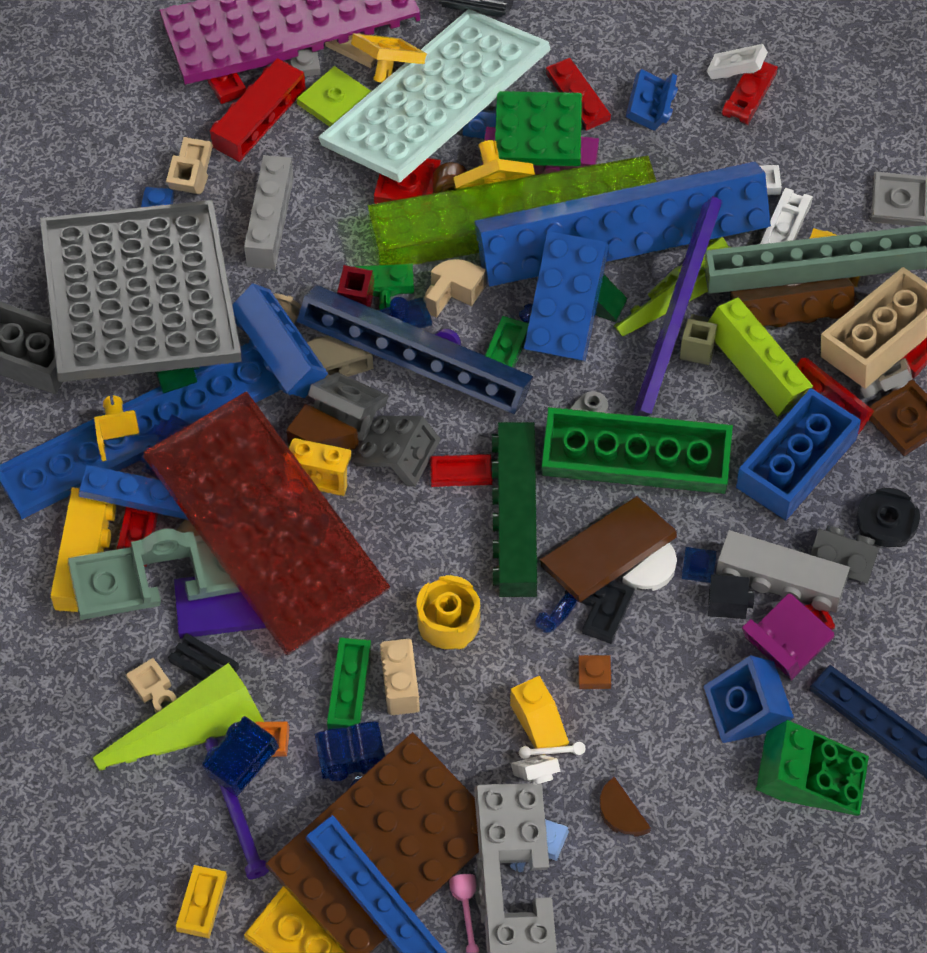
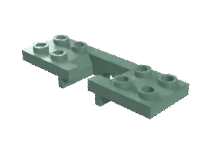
[68,526,268,620]

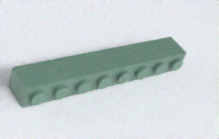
[704,225,927,294]

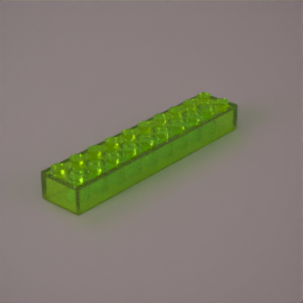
[367,155,657,265]

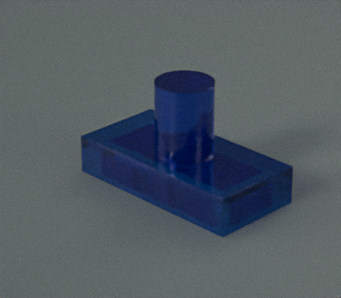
[377,297,432,329]

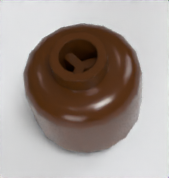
[433,162,470,205]

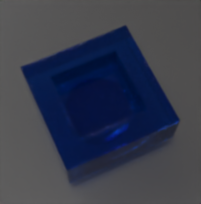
[681,547,717,583]

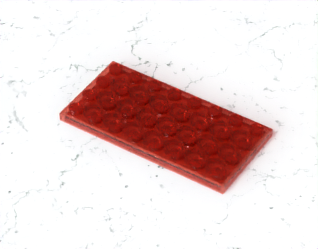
[143,391,390,656]

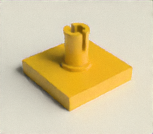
[351,33,427,83]
[453,140,535,193]

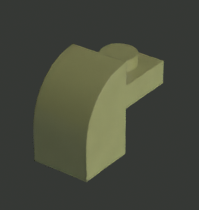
[680,314,717,366]

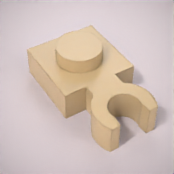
[126,658,177,713]

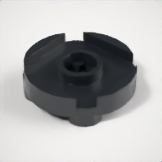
[856,488,920,547]

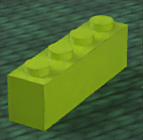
[708,297,813,417]

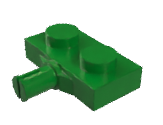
[355,264,414,311]

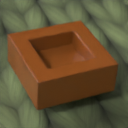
[578,655,611,689]

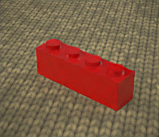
[210,58,306,162]

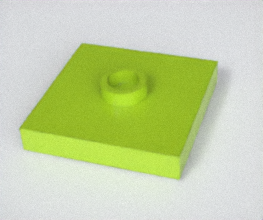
[297,66,372,127]

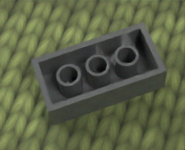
[0,302,63,395]

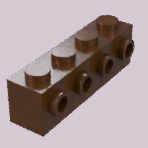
[730,278,855,327]

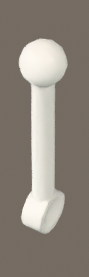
[519,742,585,759]

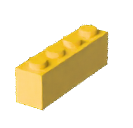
[51,488,116,612]

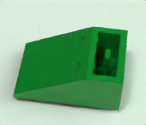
[756,720,869,816]

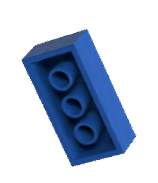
[524,231,609,362]
[736,388,861,521]

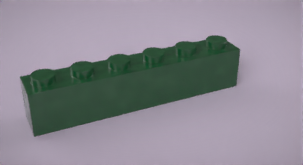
[492,422,537,597]

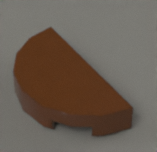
[600,777,651,837]

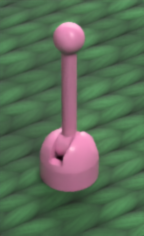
[449,874,479,953]

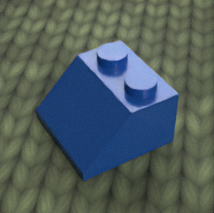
[703,655,794,743]

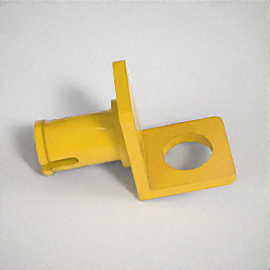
[94,395,139,462]

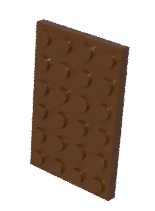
[265,732,479,953]

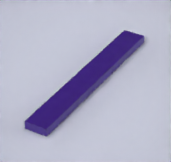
[632,196,722,417]

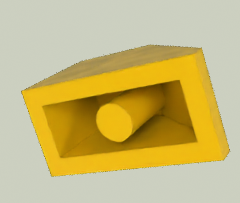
[510,676,569,755]

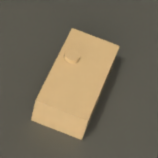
[821,267,927,389]

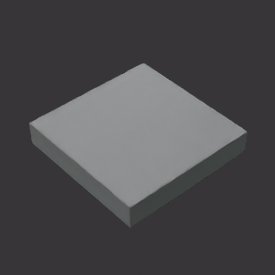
[871,172,927,226]

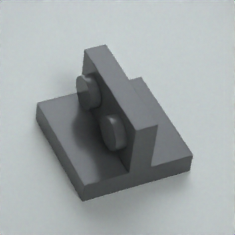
[308,372,389,441]

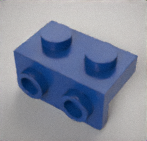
[625,69,678,130]

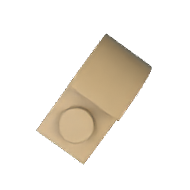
[166,137,213,194]
[424,259,486,318]

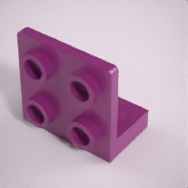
[742,593,835,681]

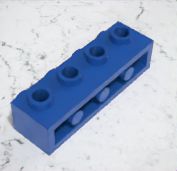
[232,283,328,398]

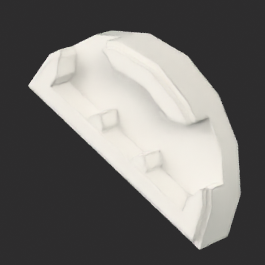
[622,543,677,591]

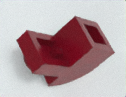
[337,265,374,308]

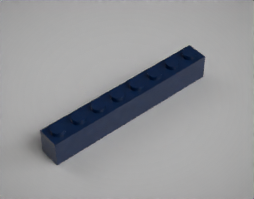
[297,285,534,414]

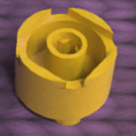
[416,575,481,649]

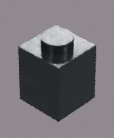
[708,574,755,619]

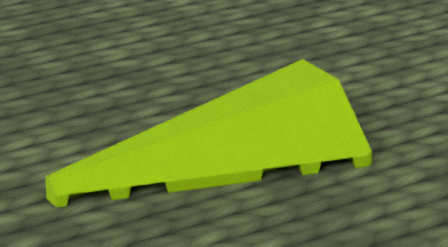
[614,237,732,337]
[93,663,264,771]

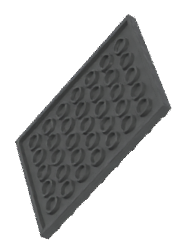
[40,200,242,382]

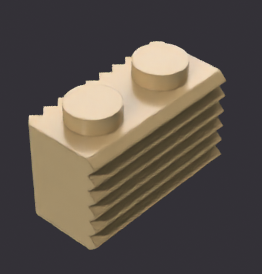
[380,639,420,715]

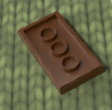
[540,496,677,602]

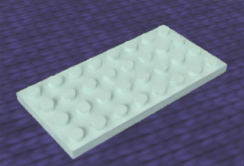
[319,9,550,183]

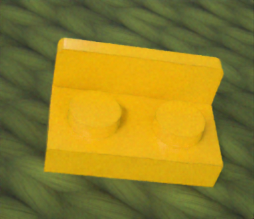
[284,438,351,496]

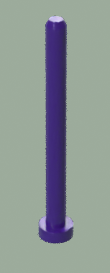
[205,737,269,880]

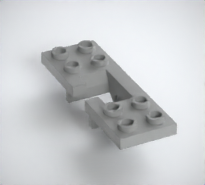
[474,783,557,953]

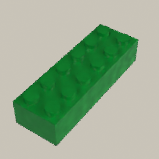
[542,407,733,494]

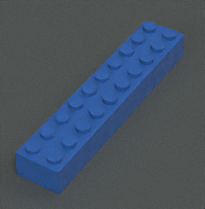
[474,162,771,287]

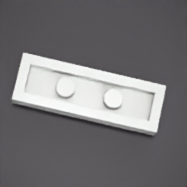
[511,755,561,784]

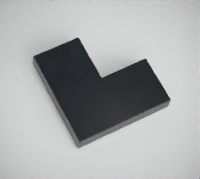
[564,581,635,644]

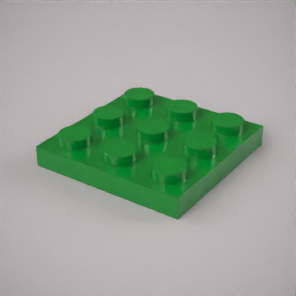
[495,91,582,166]

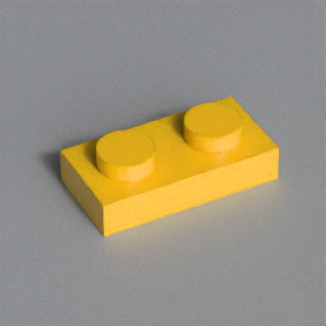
[176,865,227,939]

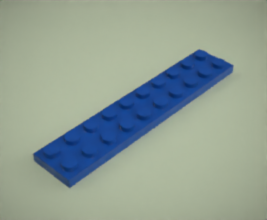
[0,343,281,520]

